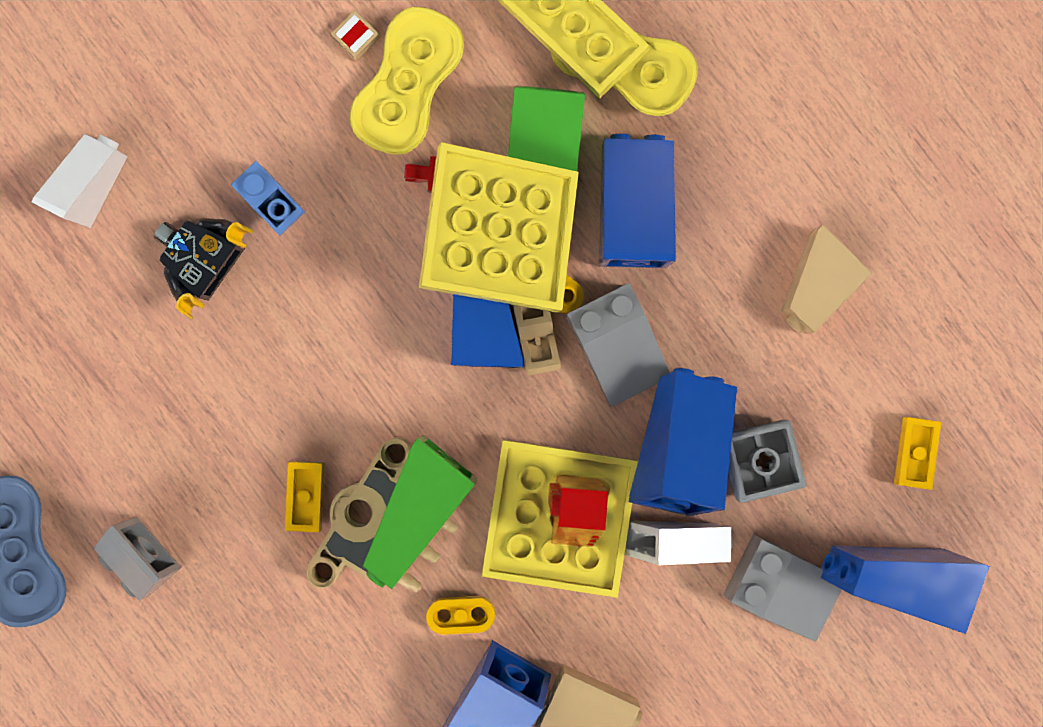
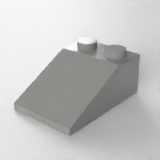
[565,283,670,407]
[723,534,842,642]

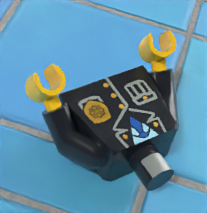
[154,218,253,319]

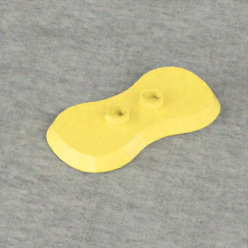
[350,7,464,155]
[550,11,698,116]

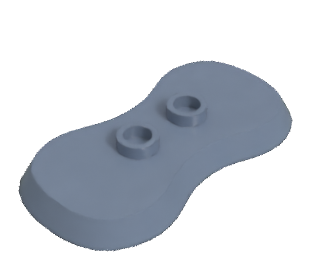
[0,476,66,627]

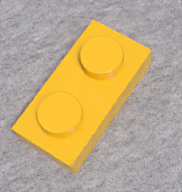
[894,417,942,490]
[285,461,325,532]

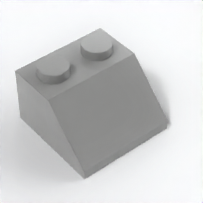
[94,517,182,601]

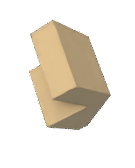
[513,305,561,376]

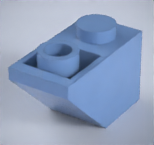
[231,161,305,236]

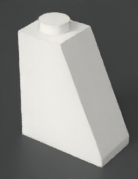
[32,134,128,228]
[624,520,733,565]

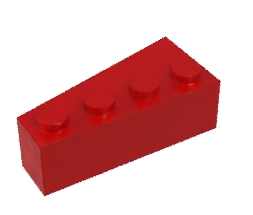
[548,475,608,547]

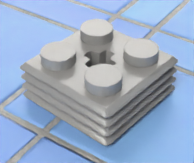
[729,420,807,503]

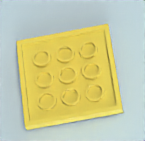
[419,142,579,313]
[482,440,638,598]

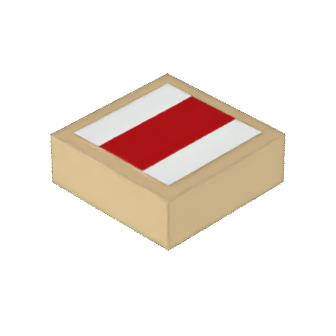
[331,10,380,61]

